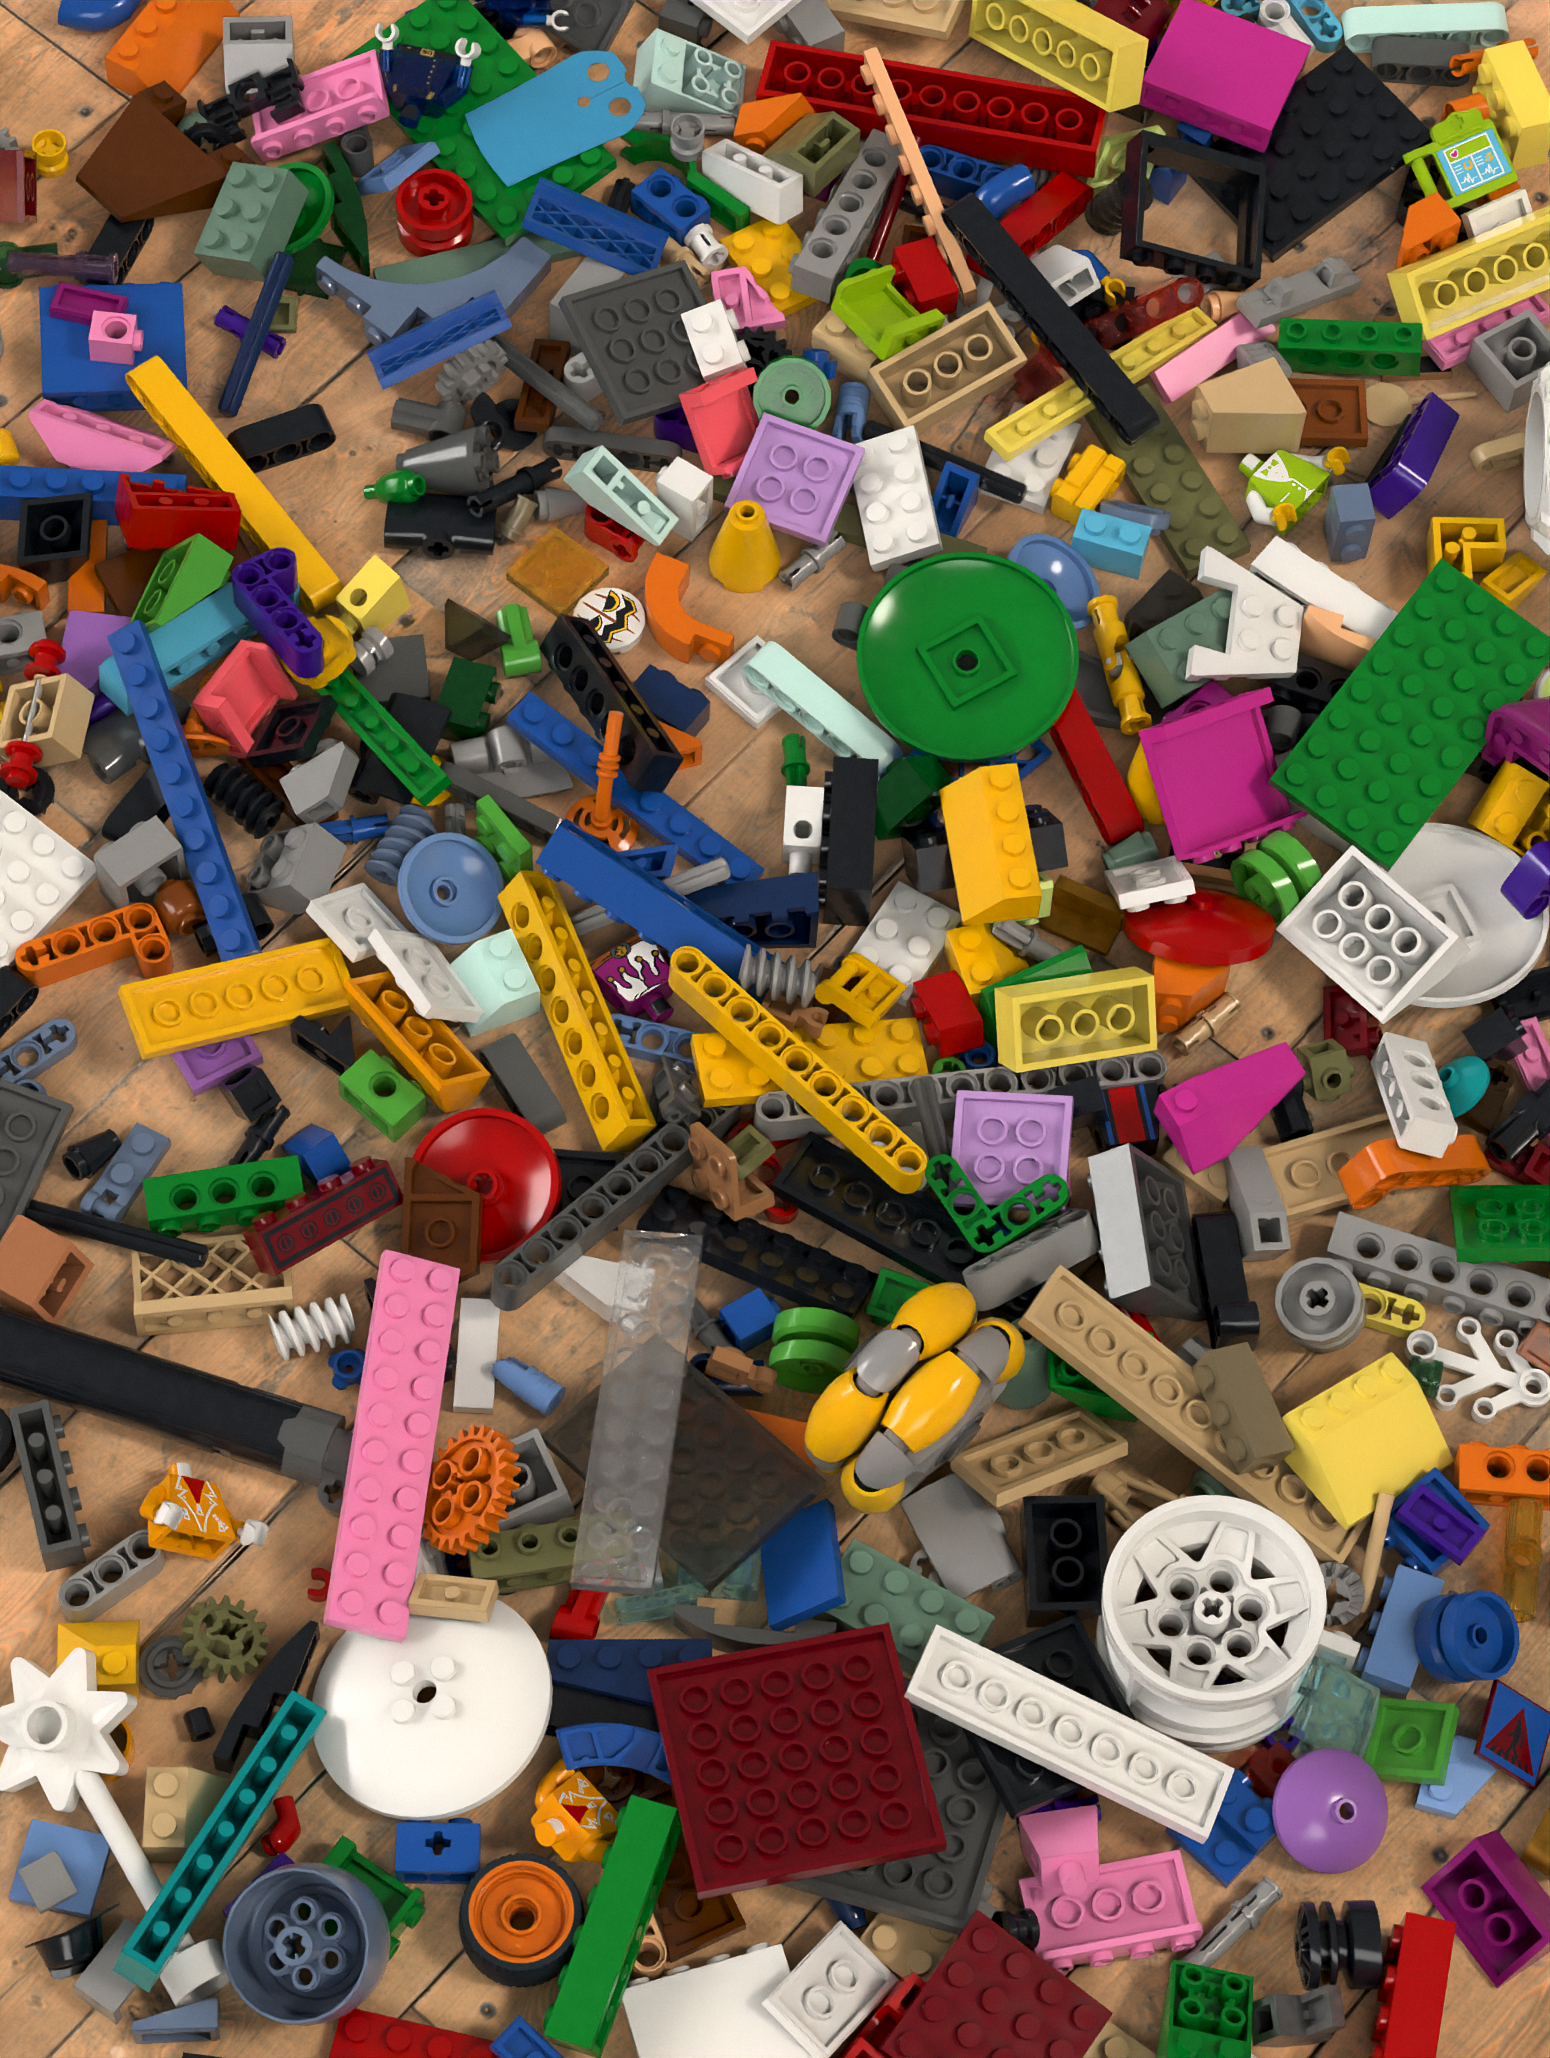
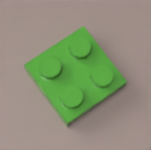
[475,794,533,883]
[1364,1697,1460,1786]

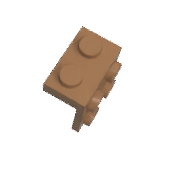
[688,1121,775,1221]

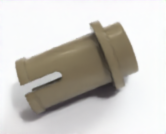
[499,493,539,542]

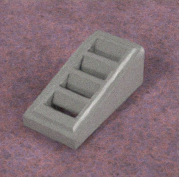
[1236,341,1292,378]

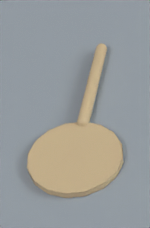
[1366,383,1477,428]

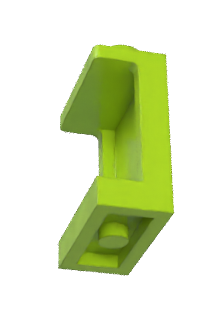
[831,264,946,362]

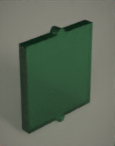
[284,238,347,300]

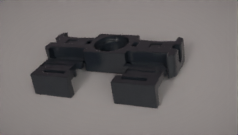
[197,58,306,145]

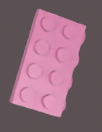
[250,49,390,163]
[1017,1850,1203,1974]

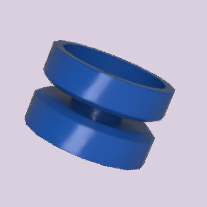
[1415,1590,1520,1684]

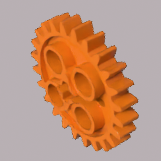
[422,1425,521,1556]

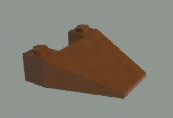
[76,80,256,223]

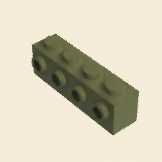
[467,1511,635,1594]

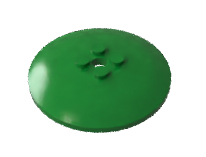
[856,552,1079,763]

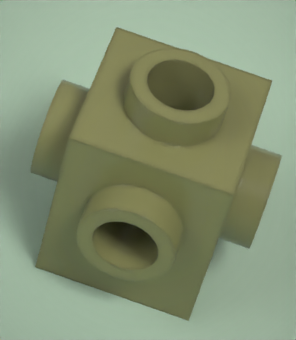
[1297,1038,1354,1102]

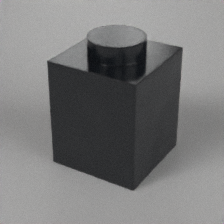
[1462,1007,1529,1063]

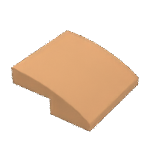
[1299,604,1376,671]

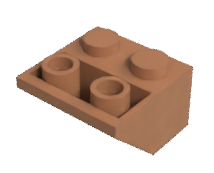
[0,1214,94,1324]

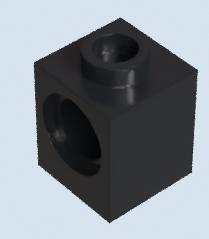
[217,1063,282,1122]

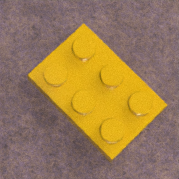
[719,218,819,317]

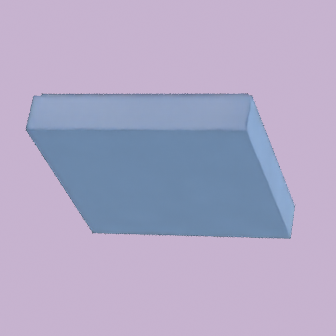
[355,141,440,195]
[9,1819,111,1919]

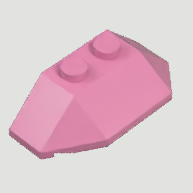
[28,399,176,472]

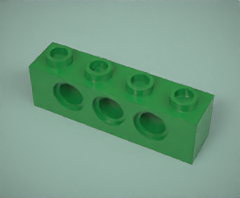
[1278,318,1423,377]
[142,1155,304,1237]

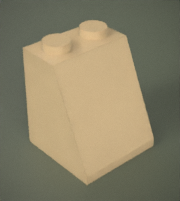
[1188,357,1307,454]

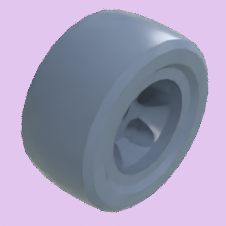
[222,1862,391,2026]

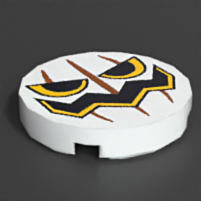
[573,588,645,654]

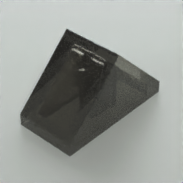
[445,598,511,661]

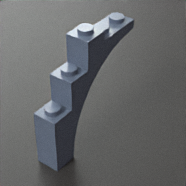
[316,236,552,346]

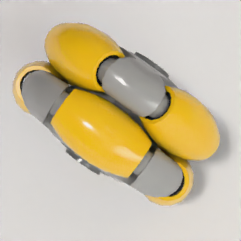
[805,1282,1026,1515]

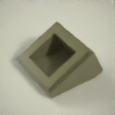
[269,296,299,333]

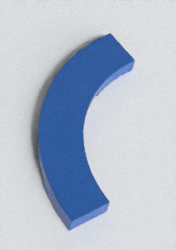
[555,1722,672,1786]

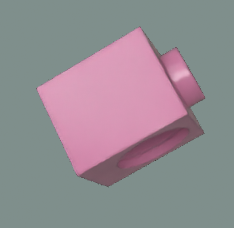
[88,310,144,365]

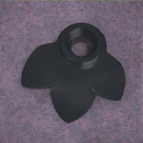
[470,392,538,452]

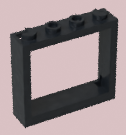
[1119,130,1267,292]

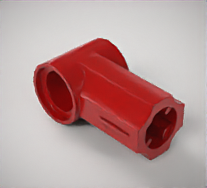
[549,1575,613,1640]

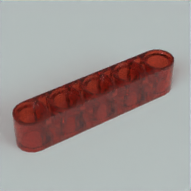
[1039,277,1204,368]

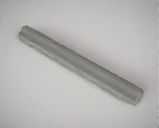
[569,857,731,936]

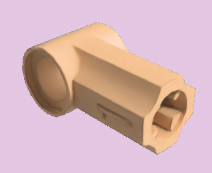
[507,24,557,69]

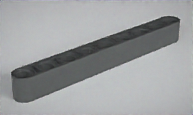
[490,1096,742,1311]

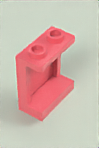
[679,367,760,479]
[192,640,299,759]

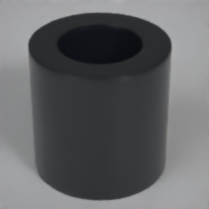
[183,1707,216,1742]

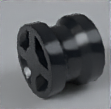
[992,1908,1040,1950]

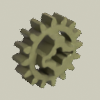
[178,1595,269,1683]

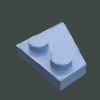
[1414,1734,1498,1820]

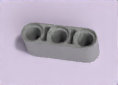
[59,1530,165,1623]

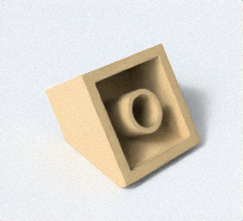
[142,1767,233,1863]

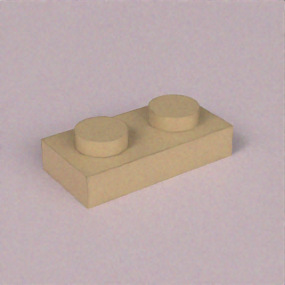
[1160,1144,1230,1208]
[408,1572,499,1623]

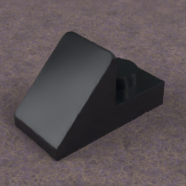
[290,1015,355,1076]

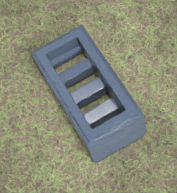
[132,1997,220,2044]

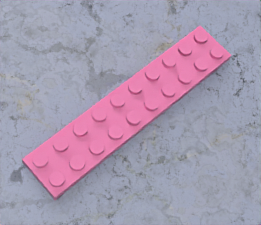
[323,1249,460,1643]

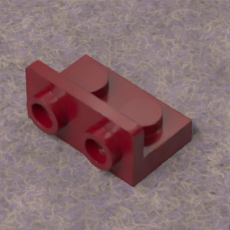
[1323,985,1383,1062]

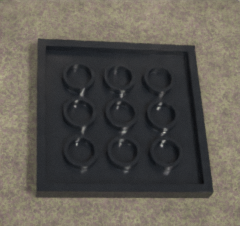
[962,1613,1137,1820]

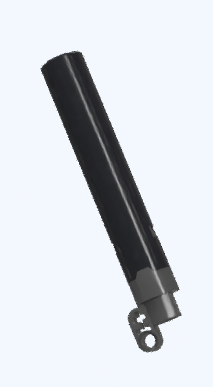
[0,1306,353,1518]

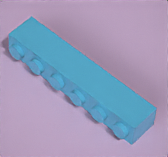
[99,582,300,716]

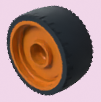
[459,1853,585,1988]

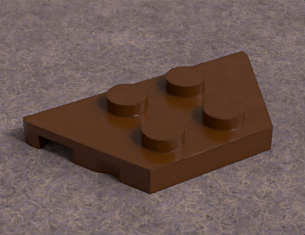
[401,1158,483,1284]

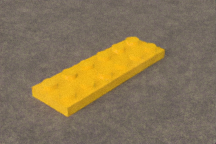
[118,937,352,1060]
[690,1017,929,1108]

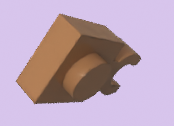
[761,988,829,1038]
[704,1345,778,1395]

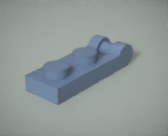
[80,1122,171,1222]

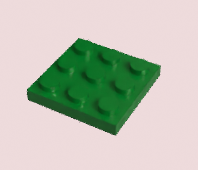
[1449,1185,1550,1264]

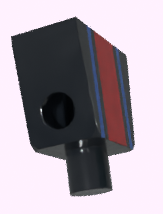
[1088,1083,1159,1156]

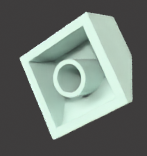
[450,929,541,1038]

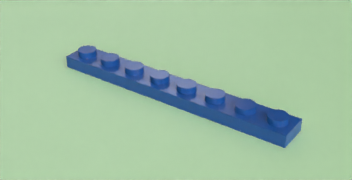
[506,691,765,885]

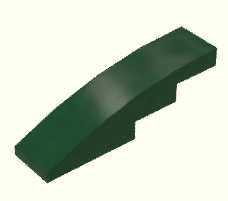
[322,141,370,277]

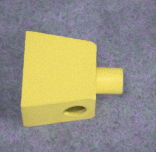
[336,555,411,635]

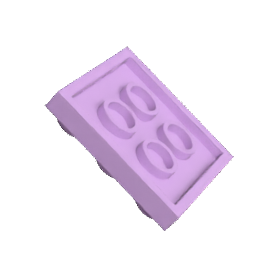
[724,413,865,548]
[948,1090,1074,1213]

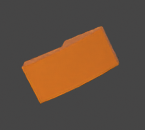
[0,563,50,610]

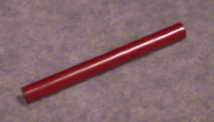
[866,135,923,262]

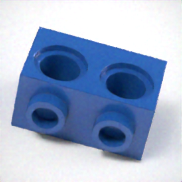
[631,167,711,247]

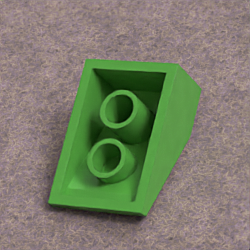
[129,533,234,633]

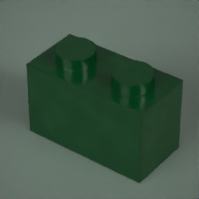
[437,657,502,742]

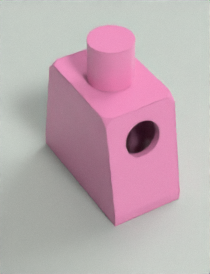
[1019,1805,1100,1897]

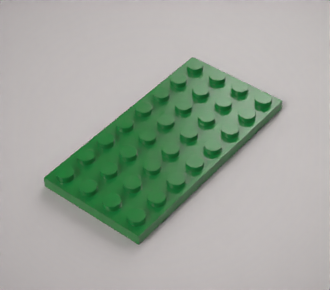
[342,0,617,247]
[1268,558,1550,872]

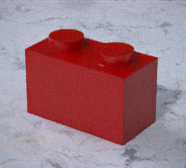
[888,236,959,315]
[909,970,984,1059]

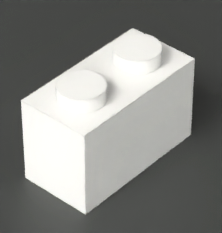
[655,456,714,542]

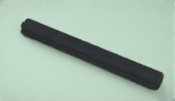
[862,420,1027,504]
[24,1199,209,1268]

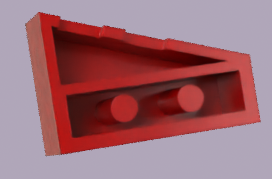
[114,473,242,551]

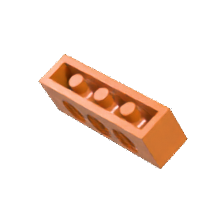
[1453,1441,1550,1511]

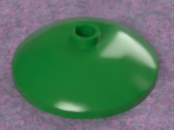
[276,162,334,255]

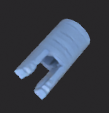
[832,382,871,444]
[492,1357,566,1417]

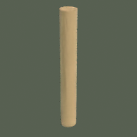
[1360,1492,1395,1614]

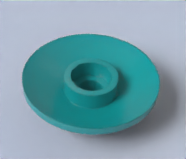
[1437,1056,1490,1118]

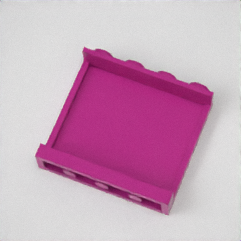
[1139,0,1311,153]
[1138,687,1308,864]

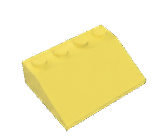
[1282,1352,1454,1530]

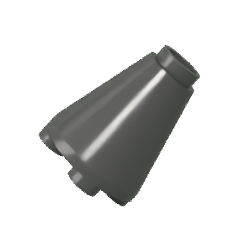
[396,426,500,497]

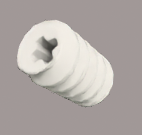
[268,1293,355,1361]

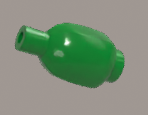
[364,469,426,505]

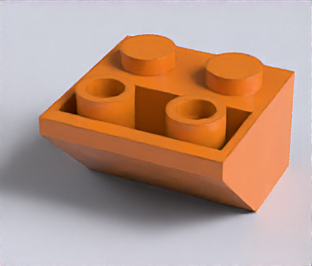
[1394,192,1462,270]

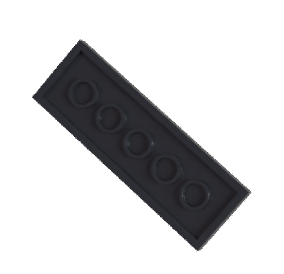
[635,1184,879,1320]

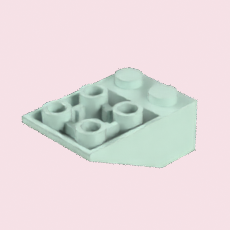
[633,28,746,122]

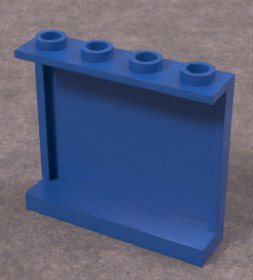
[39,282,188,412]

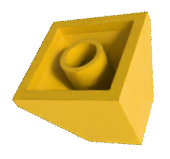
[57,1620,140,1700]

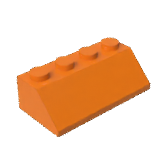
[105,0,240,96]

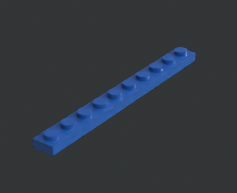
[107,619,262,962]

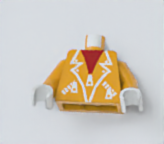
[139,1463,269,1561]
[531,1759,618,1865]

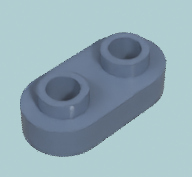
[1099,499,1171,535]

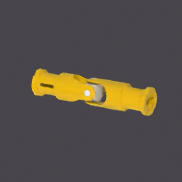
[1086,595,1152,735]

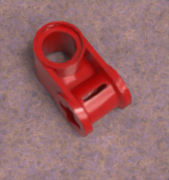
[584,504,647,562]

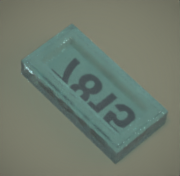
[615,1583,698,1627]

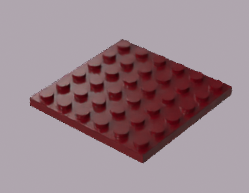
[647,1623,947,1900]

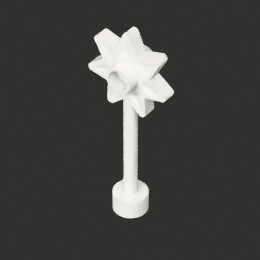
[0,1647,231,2008]

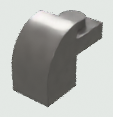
[1252,1984,1346,2047]

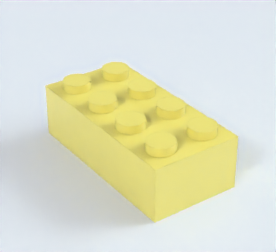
[994,966,1158,1073]

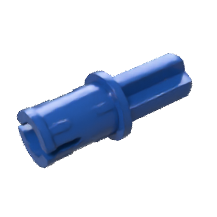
[317,813,390,845]

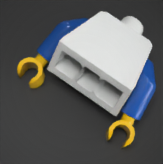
[1024,244,1126,352]

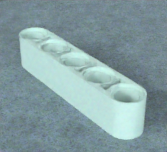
[1341,2,1510,53]
[743,641,903,781]

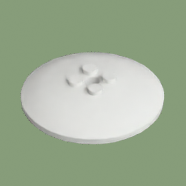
[1367,823,1549,1008]
[312,1599,553,1821]

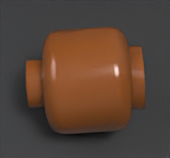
[152,879,206,936]

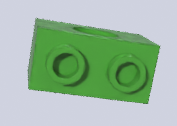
[338,1049,427,1143]

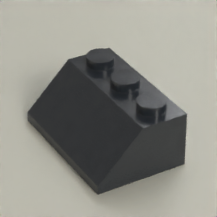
[1019,1495,1108,1627]

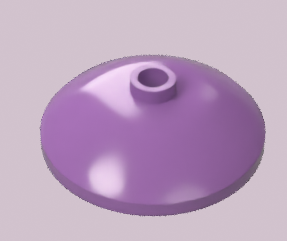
[1272,1748,1388,1874]

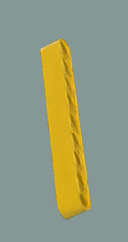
[125,355,344,614]
[668,946,927,1194]

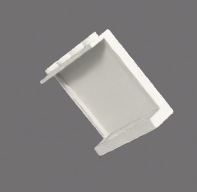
[620,1942,813,2058]

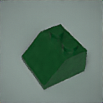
[875,755,954,840]

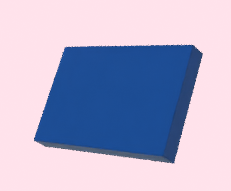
[758,1498,846,1631]

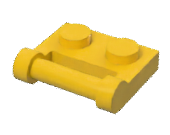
[814,952,907,1029]

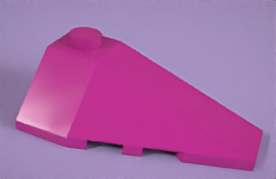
[1154,1041,1306,1175]

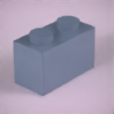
[1323,482,1376,562]

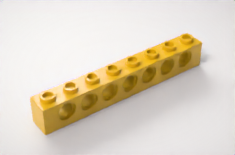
[497,870,657,1151]

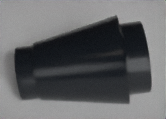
[62,1129,122,1181]

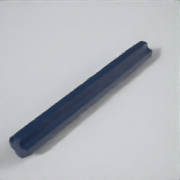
[218,251,294,417]

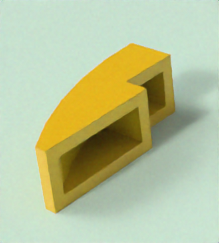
[1479,551,1547,611]

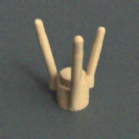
[1088,1469,1181,1532]

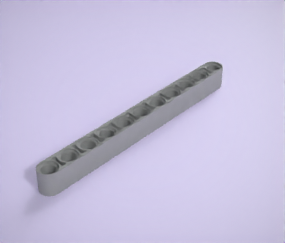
[753,1051,1167,1141]

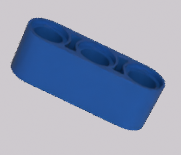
[920,145,1006,201]

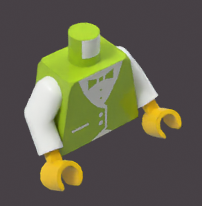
[1238,446,1351,537]

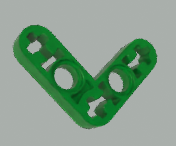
[925,1154,1070,1256]

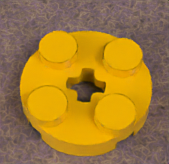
[281,615,357,689]

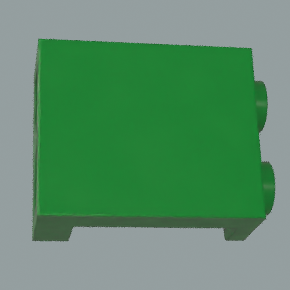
[298,1835,426,1961]

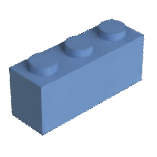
[1355,1564,1445,1699]

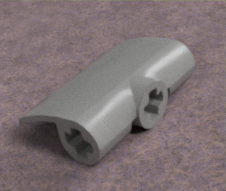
[449,725,573,810]
[901,1473,1024,1599]

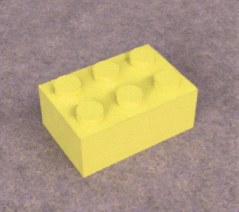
[1472,40,1550,170]

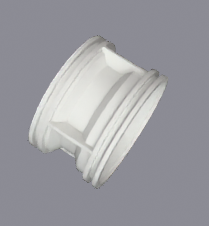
[1095,1495,1327,1753]

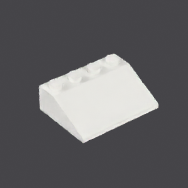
[1276,845,1471,1024]

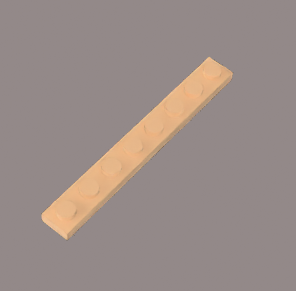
[860,46,977,307]

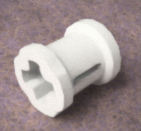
[684,223,729,270]

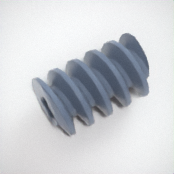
[364,804,438,887]

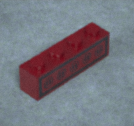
[242,1156,403,1275]

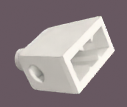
[782,785,824,875]

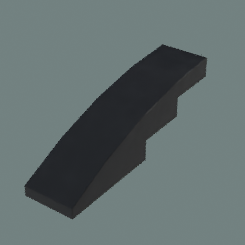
[213,1620,320,1774]

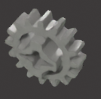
[435,339,508,405]

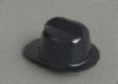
[25,1903,120,1980]

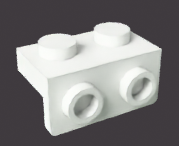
[681,299,751,382]

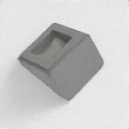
[18,1850,78,1914]

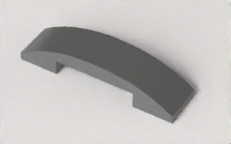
[673,1603,837,1653]

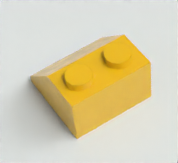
[943,923,1029,1010]

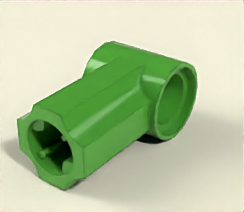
[496,603,542,677]

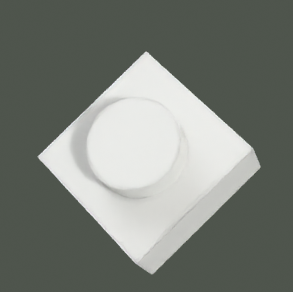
[1315,1630,1361,1672]

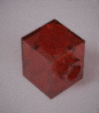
[1013,352,1065,405]
[1246,1741,1296,1800]

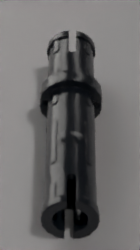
[467,457,562,518]

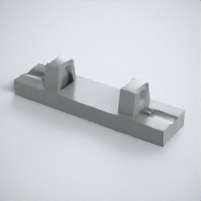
[1235,257,1362,329]

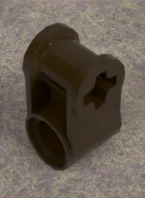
[1454,1059,1515,1137]

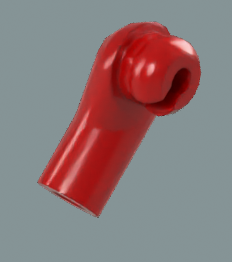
[261,1795,301,1856]

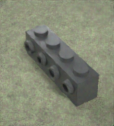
[8,1399,91,1572]

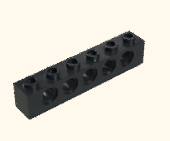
[539,614,684,793]

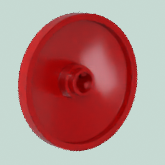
[1122,886,1275,966]
[412,1108,562,1264]

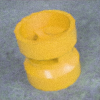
[31,129,70,178]

